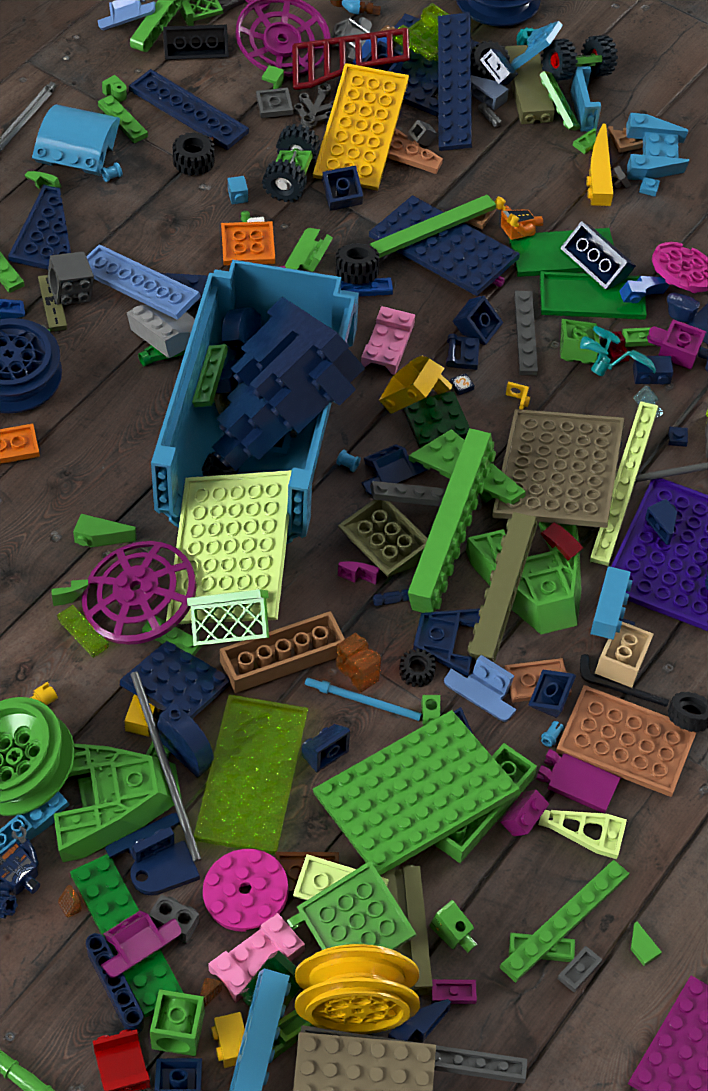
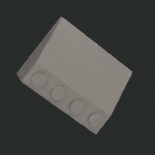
[127,305,195,358]

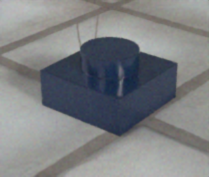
[668,426,688,447]

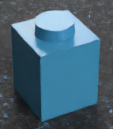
[227,176,248,204]

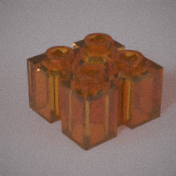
[336,632,381,693]

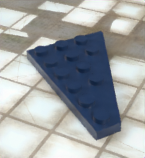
[8,185,71,270]

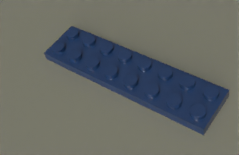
[129,69,249,150]

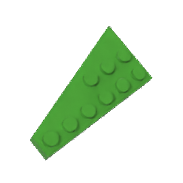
[409,429,526,504]

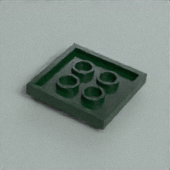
[402,391,470,448]

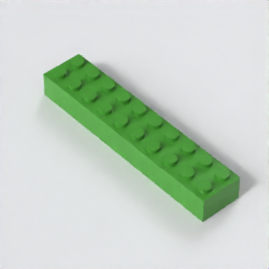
[408,428,496,613]

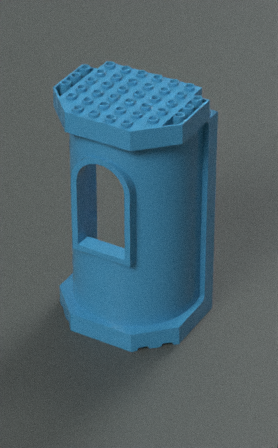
[151,260,359,544]

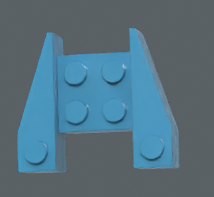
[626,113,689,180]

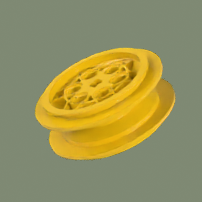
[295,944,420,1034]

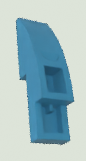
[0,791,70,856]

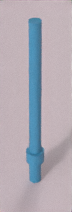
[305,677,422,721]

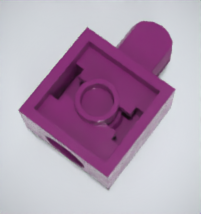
[647,319,706,369]

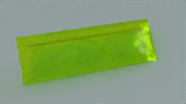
[57,605,109,658]

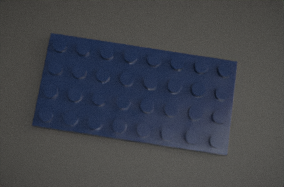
[369,195,520,296]

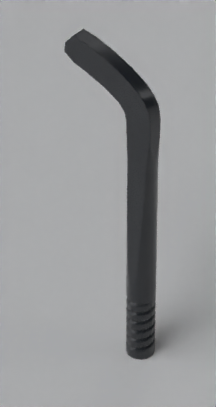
[580,654,669,707]

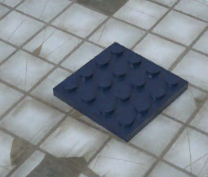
[120,641,231,719]

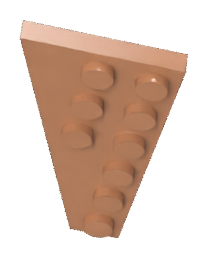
[387,128,443,174]

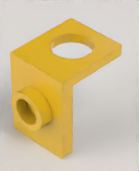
[506,382,530,410]

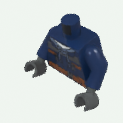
[0,826,40,895]

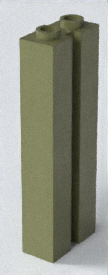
[505,45,555,124]
[380,864,433,996]

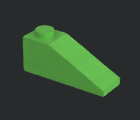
[73,514,137,547]

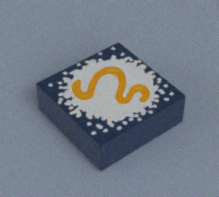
[450,373,475,395]

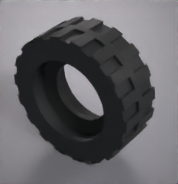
[667,692,708,732]

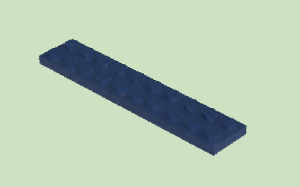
[438,12,472,151]

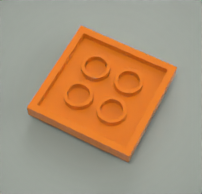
[221,221,275,265]

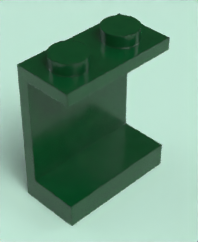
[240,951,302,1020]

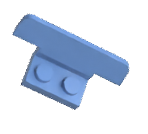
[98,0,155,30]
[444,655,516,722]

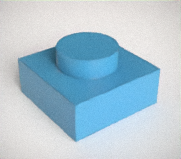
[639,177,660,196]

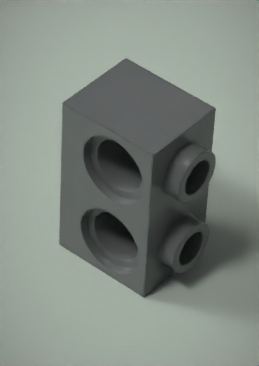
[149,894,200,944]

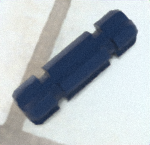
[373,589,409,606]

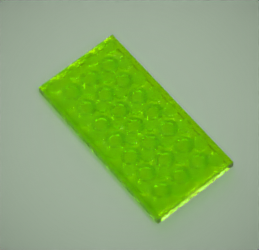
[194,694,308,855]

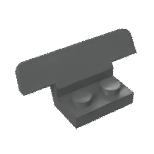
[330,17,372,62]

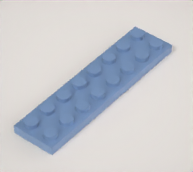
[86,244,201,320]

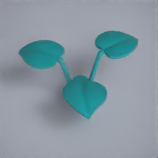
[580,326,656,376]

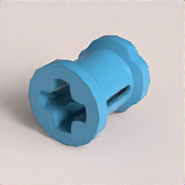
[101,162,123,182]
[336,449,361,472]

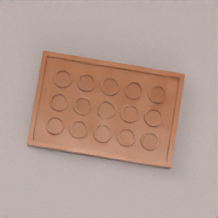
[556,685,697,797]

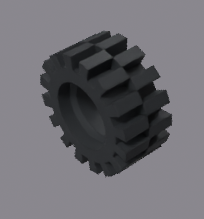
[202,452,239,476]
[399,648,436,687]

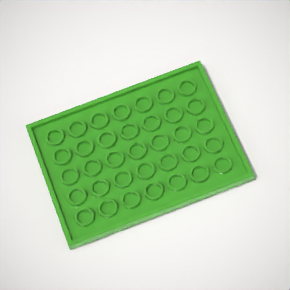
[313,710,520,875]

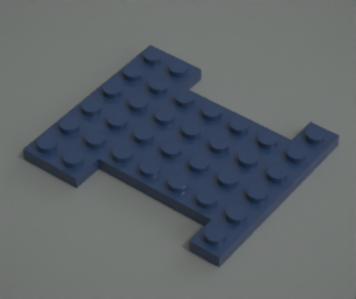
[394,13,479,116]

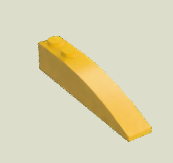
[586,124,613,206]

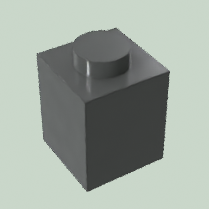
[408,120,438,147]

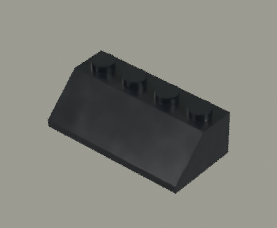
[163,24,229,60]

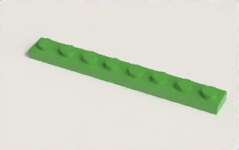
[500,860,630,983]

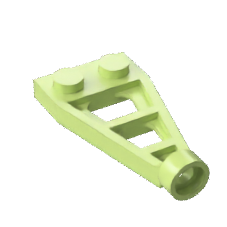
[538,810,627,859]

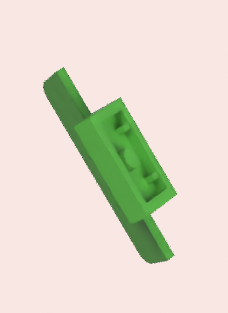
[285,228,333,272]

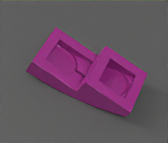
[338,561,380,585]

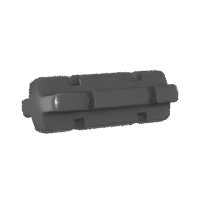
[478,102,502,128]

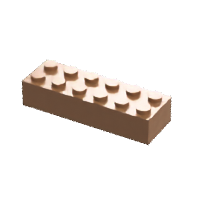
[220,611,346,693]

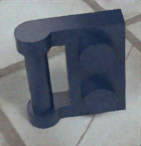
[446,334,480,370]

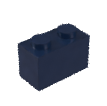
[633,356,673,385]

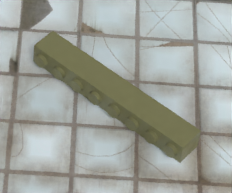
[468,512,537,663]

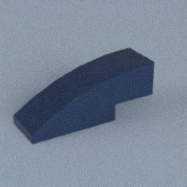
[388,999,451,1043]

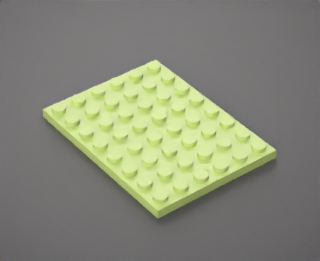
[166,470,292,624]

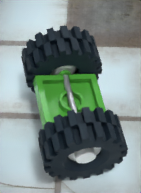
[262,124,321,202]

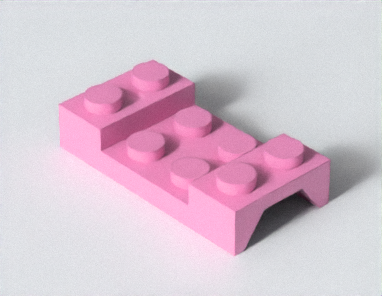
[361,306,415,375]
[208,913,305,1003]

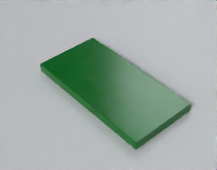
[509,228,614,277]
[540,271,646,320]

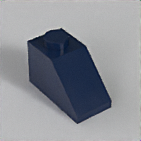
[645,499,677,545]

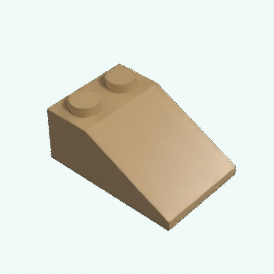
[595,622,654,688]

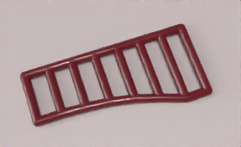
[292,28,410,90]

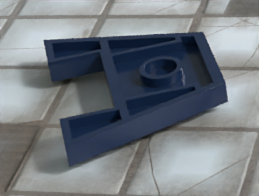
[413,608,480,677]

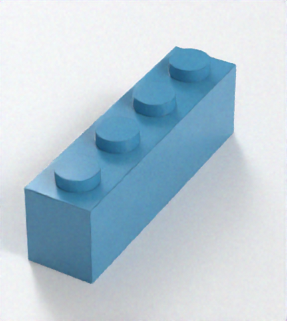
[590,566,633,640]

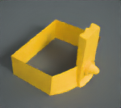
[379,355,453,413]

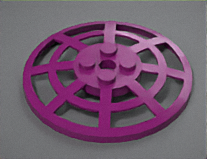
[236,0,330,76]
[82,541,197,645]

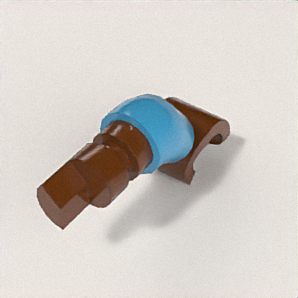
[330,0,381,15]

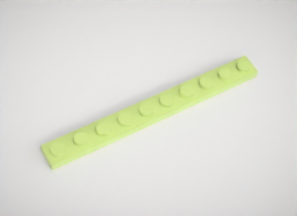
[590,401,658,566]

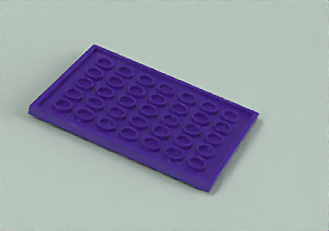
[601,478,708,631]

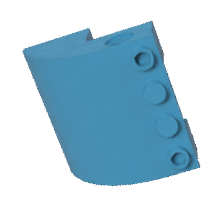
[32,104,120,176]

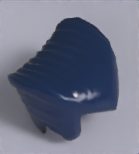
[667,292,700,323]

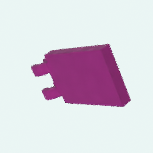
[536,749,621,814]

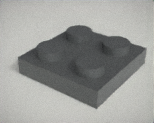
[256,88,293,118]

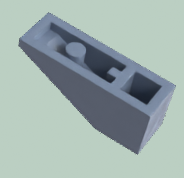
[471,75,509,110]

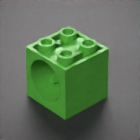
[150,989,205,1056]

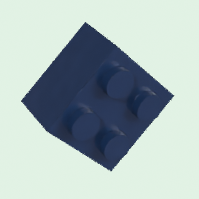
[322,165,363,211]

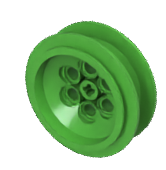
[0,697,74,816]

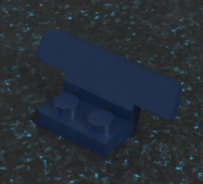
[361,444,428,495]
[105,813,181,863]

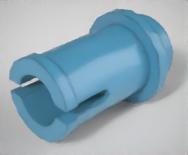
[541,721,564,747]

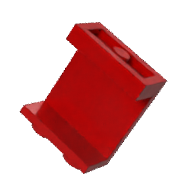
[93,1029,151,1091]

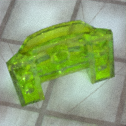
[393,3,449,61]

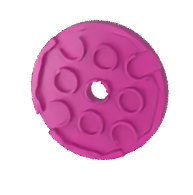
[652,242,708,293]
[203,849,289,932]

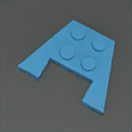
[511,21,563,70]

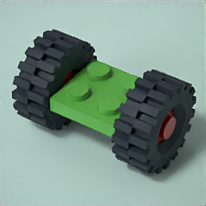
[541,35,618,81]

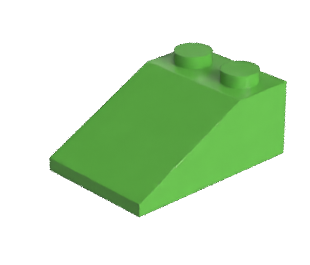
[560,319,600,364]

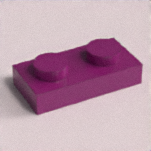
[432,979,477,1004]

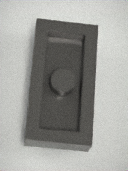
[557,946,603,993]

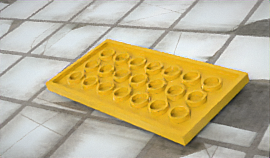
[313,63,409,191]

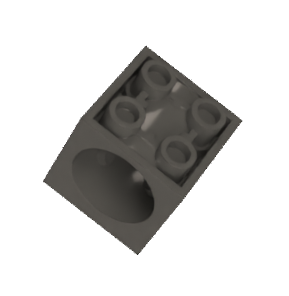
[47,251,94,305]

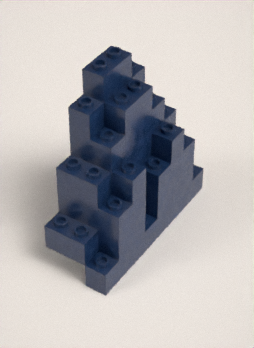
[212,297,365,471]

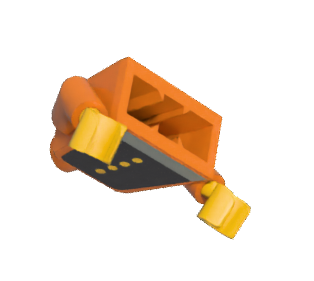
[494,196,543,240]

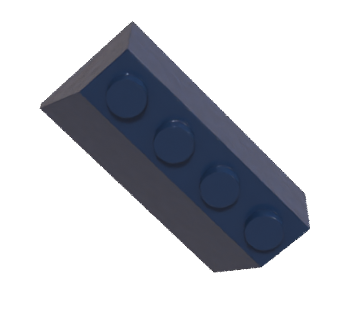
[561,221,636,290]

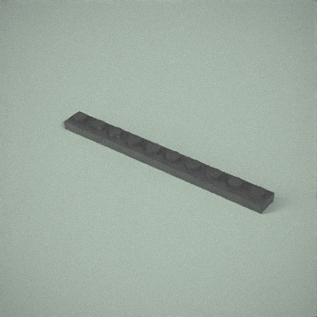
[301,1025,527,1084]

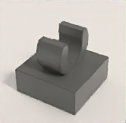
[612,166,631,189]

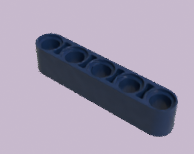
[86,933,144,1034]

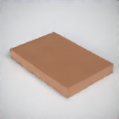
[504,658,572,703]

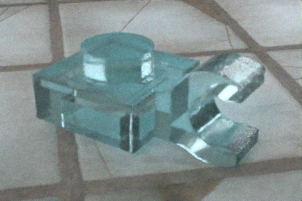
[633,385,663,418]

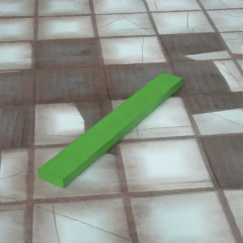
[370,195,496,258]

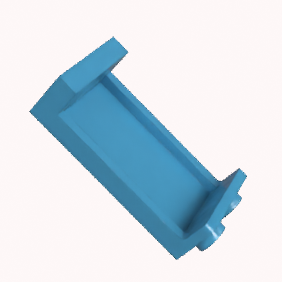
[570,66,601,132]

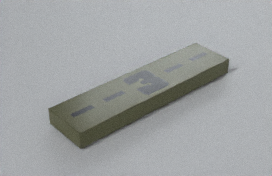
[38,275,67,332]

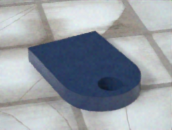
[131,840,200,896]

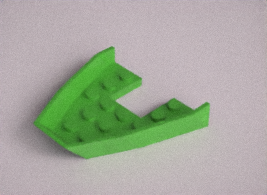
[466,522,582,634]
[54,743,182,862]

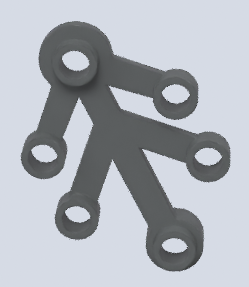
[294,82,334,129]

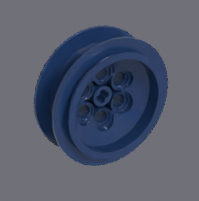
[456,0,541,26]
[0,318,62,413]

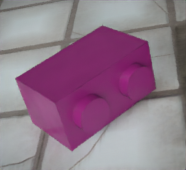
[500,789,549,837]

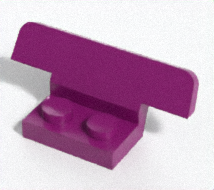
[101,910,181,978]

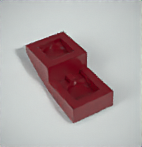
[604,331,630,363]
[540,522,583,561]

